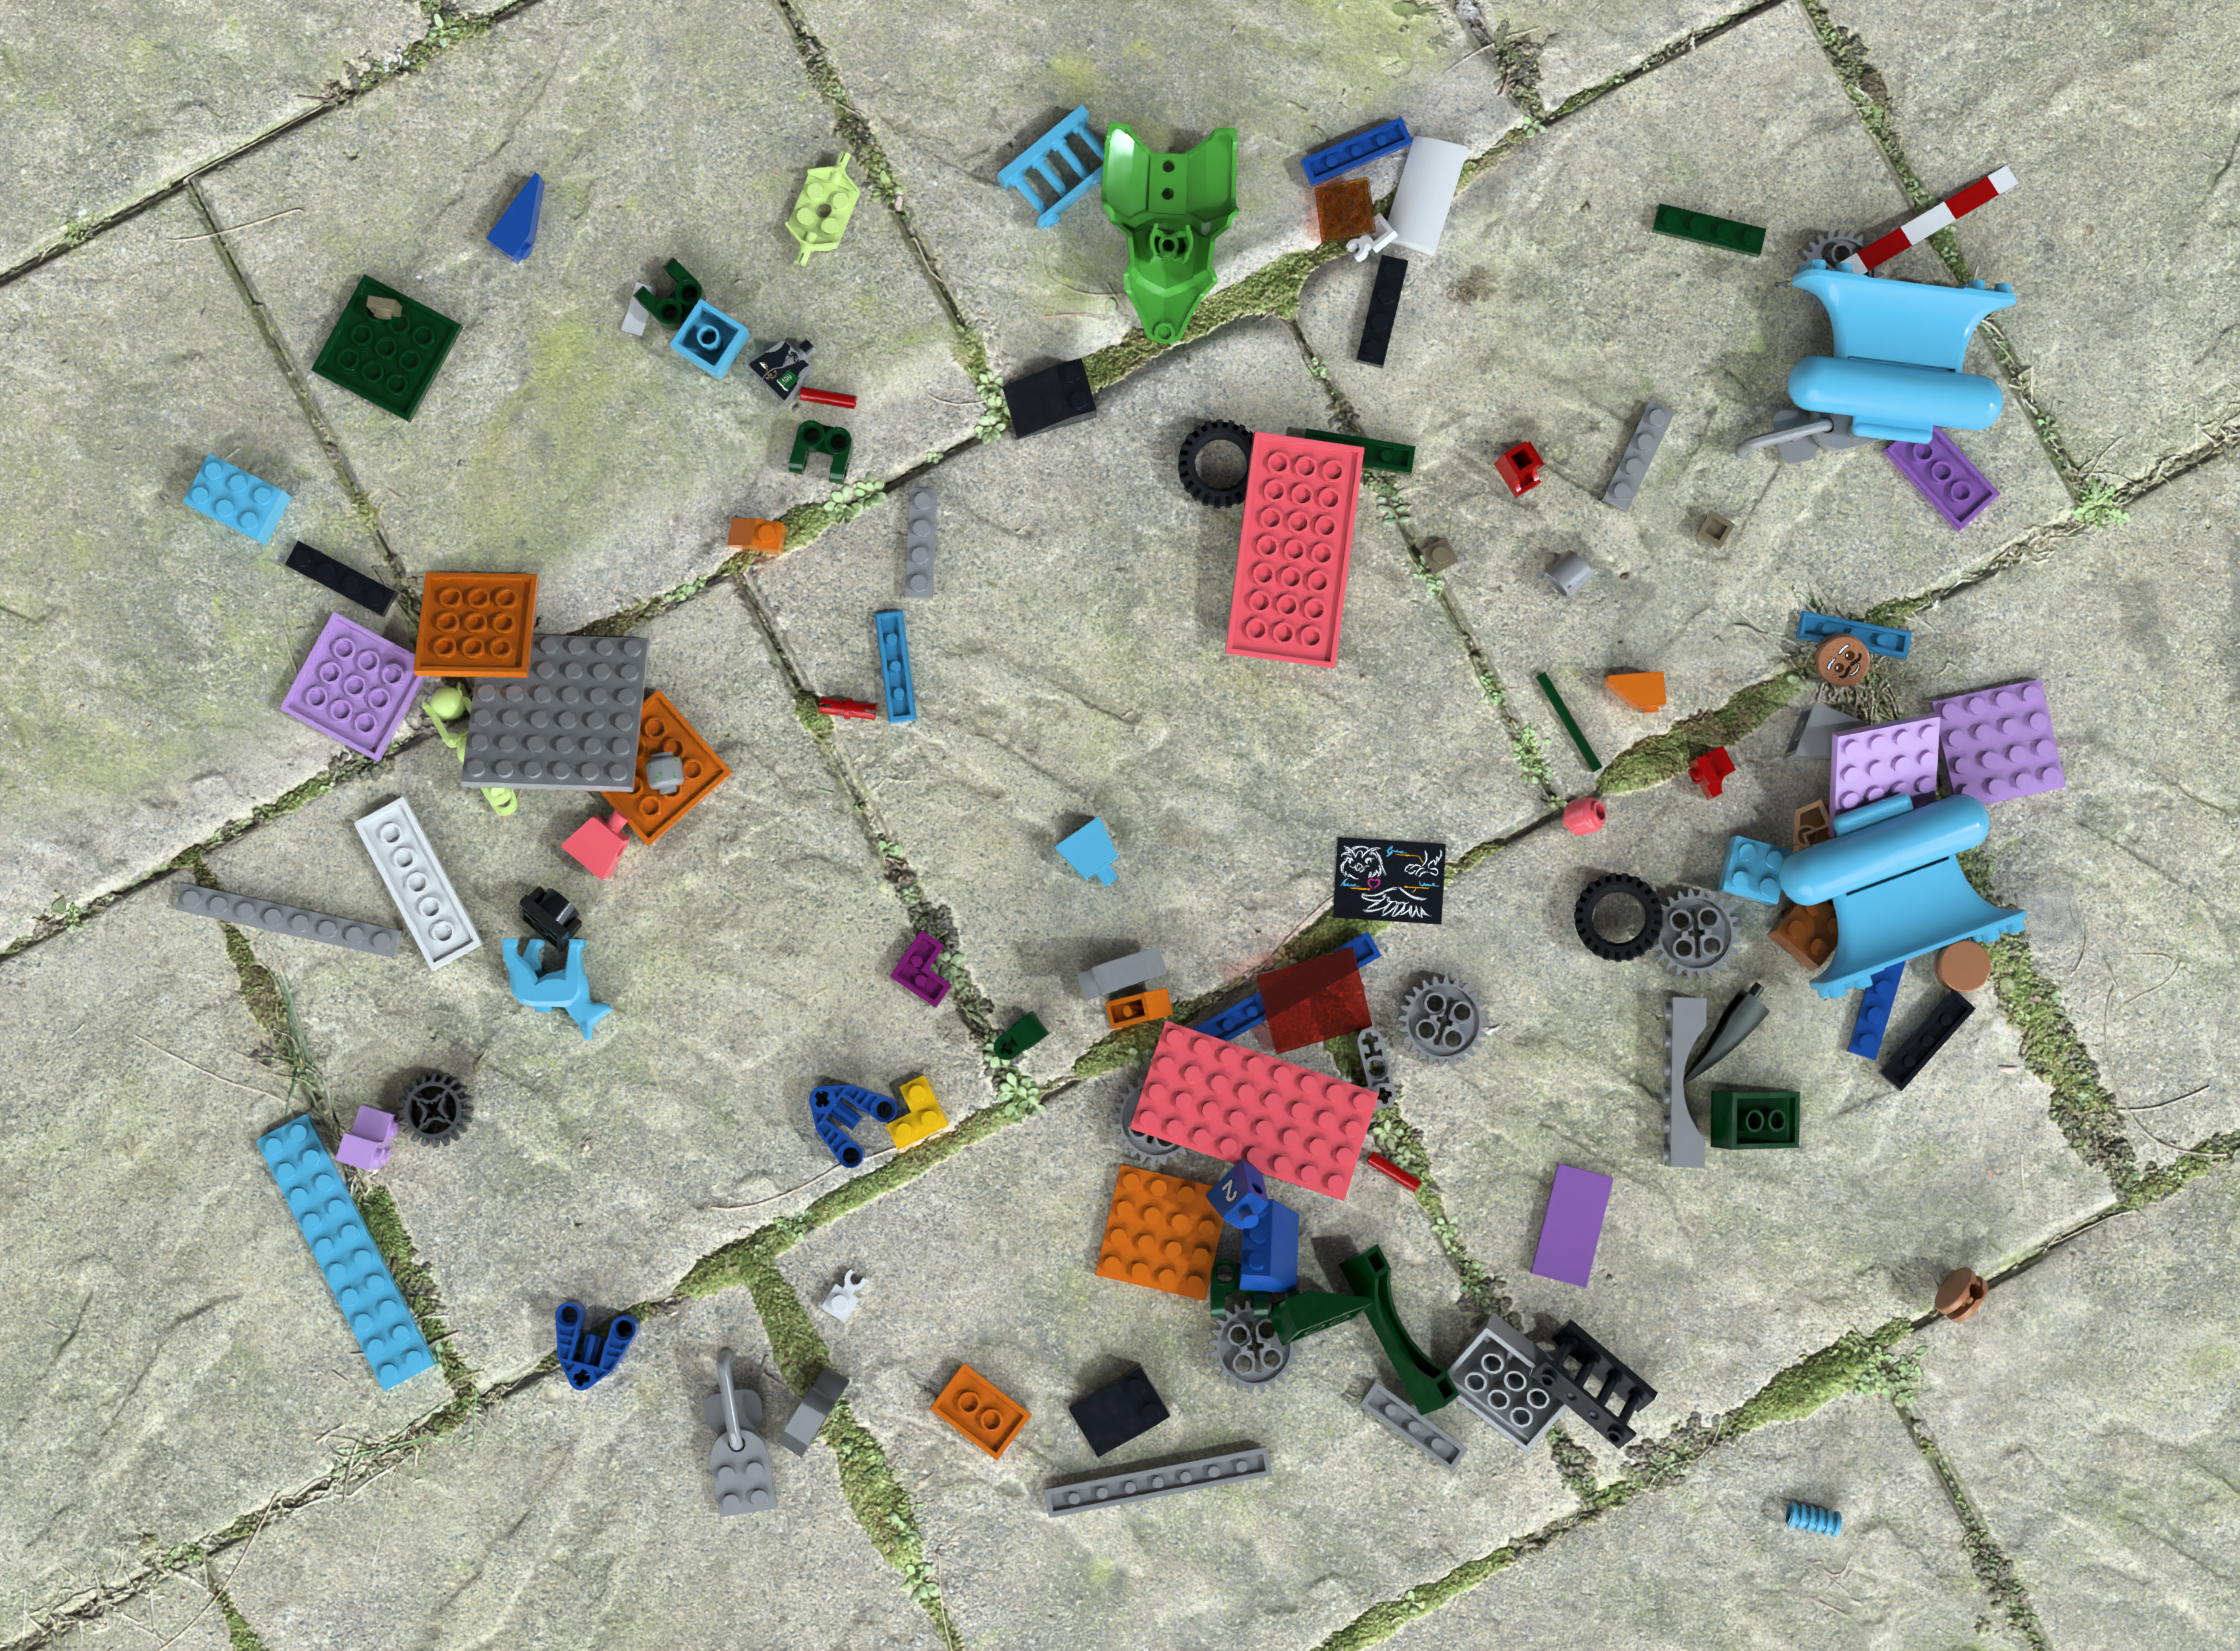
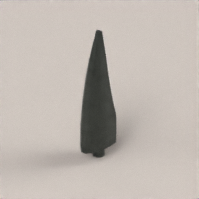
[1683,982,1770,1085]

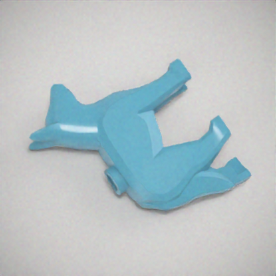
[502,938,612,1040]

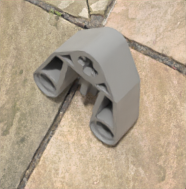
[1076,947,1167,1001]

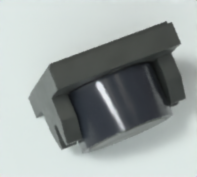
[519,886,582,952]

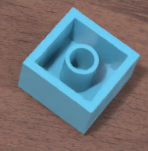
[670,299,750,382]
[1716,835,1791,906]

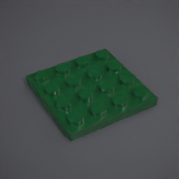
[311,274,463,423]

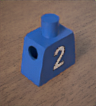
[1206,1159,1269,1229]

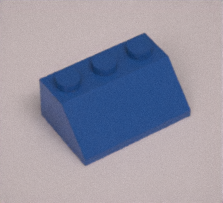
[1239,1199,1299,1293]

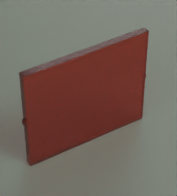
[1256,947,1373,1054]

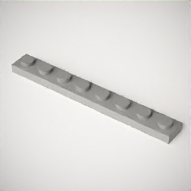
[176,883,403,958]
[1044,1446,1272,1518]

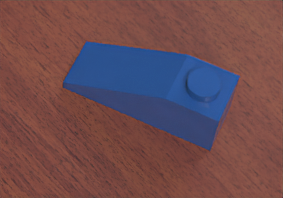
[486,172,545,264]

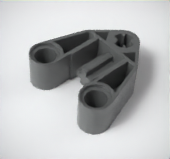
[778,1365,850,1458]

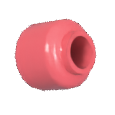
[1562,797,1606,836]

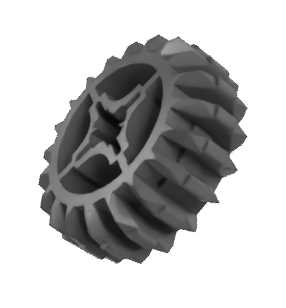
[396,1071,475,1148]

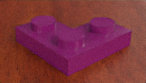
[890,930,952,1008]

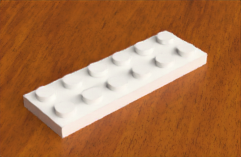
[354,796,484,971]

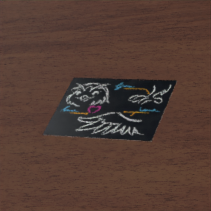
[1333,837,1446,925]

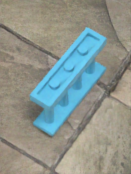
[997,104,1104,231]

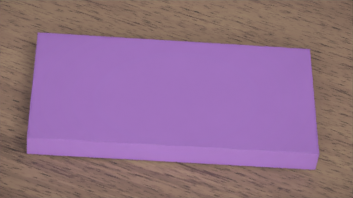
[1882,426,2000,532]
[1530,1163,1614,1288]

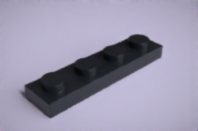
[1356,254,1408,368]
[285,541,398,617]
[1878,989,1976,1091]

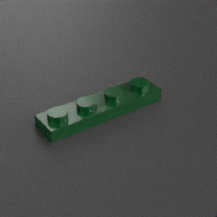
[1652,203,1766,258]
[1304,428,1416,475]

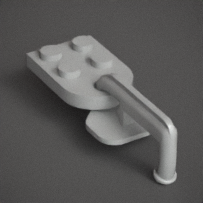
[1734,407,1887,464]
[704,1348,777,1517]

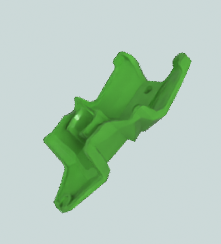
[1101,122,1239,345]

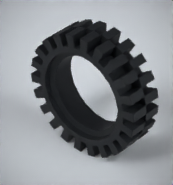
[1178,419,1253,509]
[1574,873,1663,962]

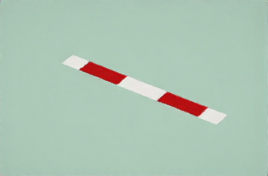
[1840,165,2018,275]

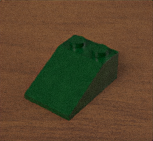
[1710,1090,1800,1150]
[1269,1290,1373,1346]

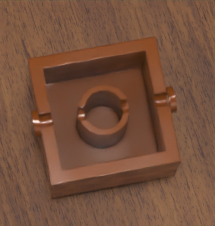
[1767,901,1838,971]

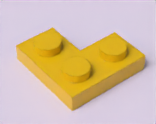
[886,1075,949,1150]

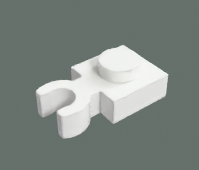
[1346,213,1398,262]
[820,1269,867,1323]

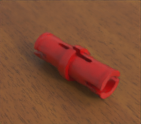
[819,696,877,721]

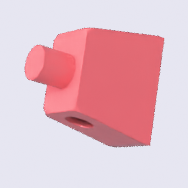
[561,809,630,880]

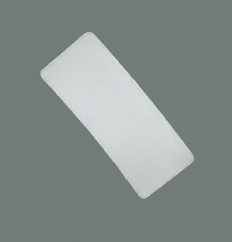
[621,282,657,336]

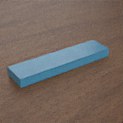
[875,610,917,724]
[1796,611,1912,660]

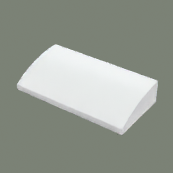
[1387,136,1469,256]

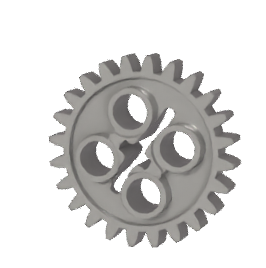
[1793,229,1884,319]
[1651,888,1742,980]
[1397,976,1489,1067]
[1112,1077,1187,1166]
[1208,1301,1301,1394]

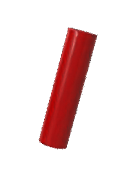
[800,386,857,409]
[1366,1151,1421,1192]

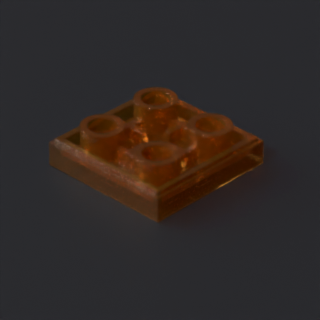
[1315,176,1376,244]

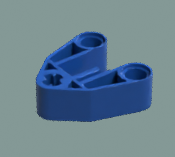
[809,1084,899,1168]
[556,1300,641,1391]

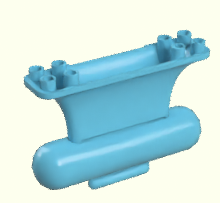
[1787,259,2017,444]
[1779,793,2027,999]

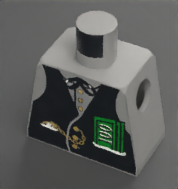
[748,338,817,408]

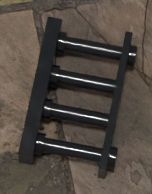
[1530,1319,1658,1449]

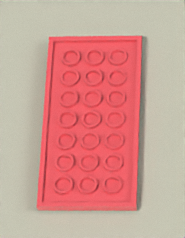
[1224,431,1364,669]
[1129,1021,1379,1201]

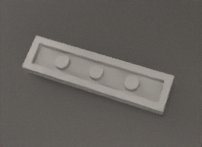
[1601,401,1675,512]
[904,487,938,600]
[1359,1380,1468,1472]

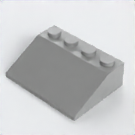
[1446,1312,1576,1453]

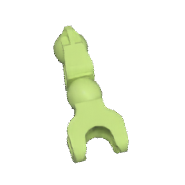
[422,682,518,816]

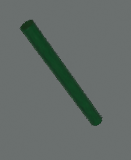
[1536,672,1603,773]

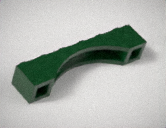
[1339,1244,1459,1416]

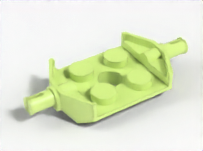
[785,151,860,266]

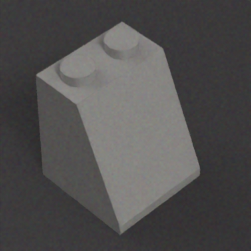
[1783,702,1872,762]

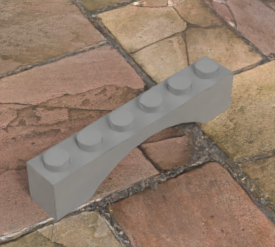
[1661,997,1707,1168]

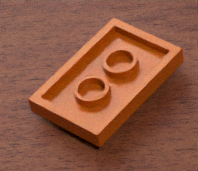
[930,1362,1032,1461]

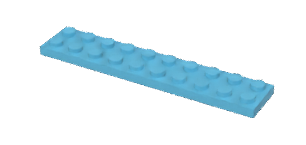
[256,1114,437,1391]

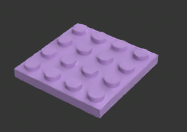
[279,611,427,762]
[1929,679,2066,805]
[1828,713,1940,838]

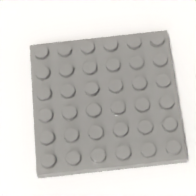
[461,635,650,792]

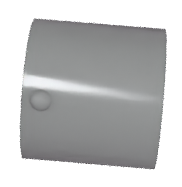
[1544,550,1594,599]

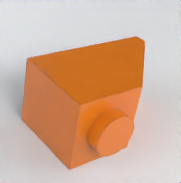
[727,518,787,556]
[1603,671,1667,714]
[1105,988,1173,1030]

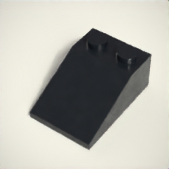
[1002,358,1097,440]
[1068,1363,1171,1457]

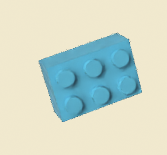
[183,453,292,545]

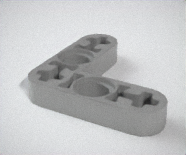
[1356,1028,1396,1111]

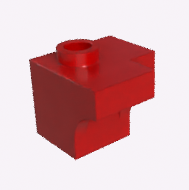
[1494,441,1545,498]
[1688,746,1736,800]

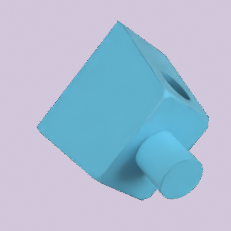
[1055,816,1119,887]

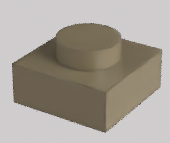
[366,295,402,320]
[1695,510,1735,549]
[1420,537,1459,576]

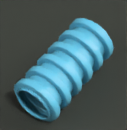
[1786,1501,1842,1537]

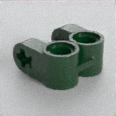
[633,257,706,331]
[788,420,854,485]
[994,1011,1050,1060]
[1210,1259,1268,1318]

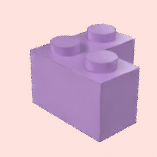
[335,1104,400,1170]

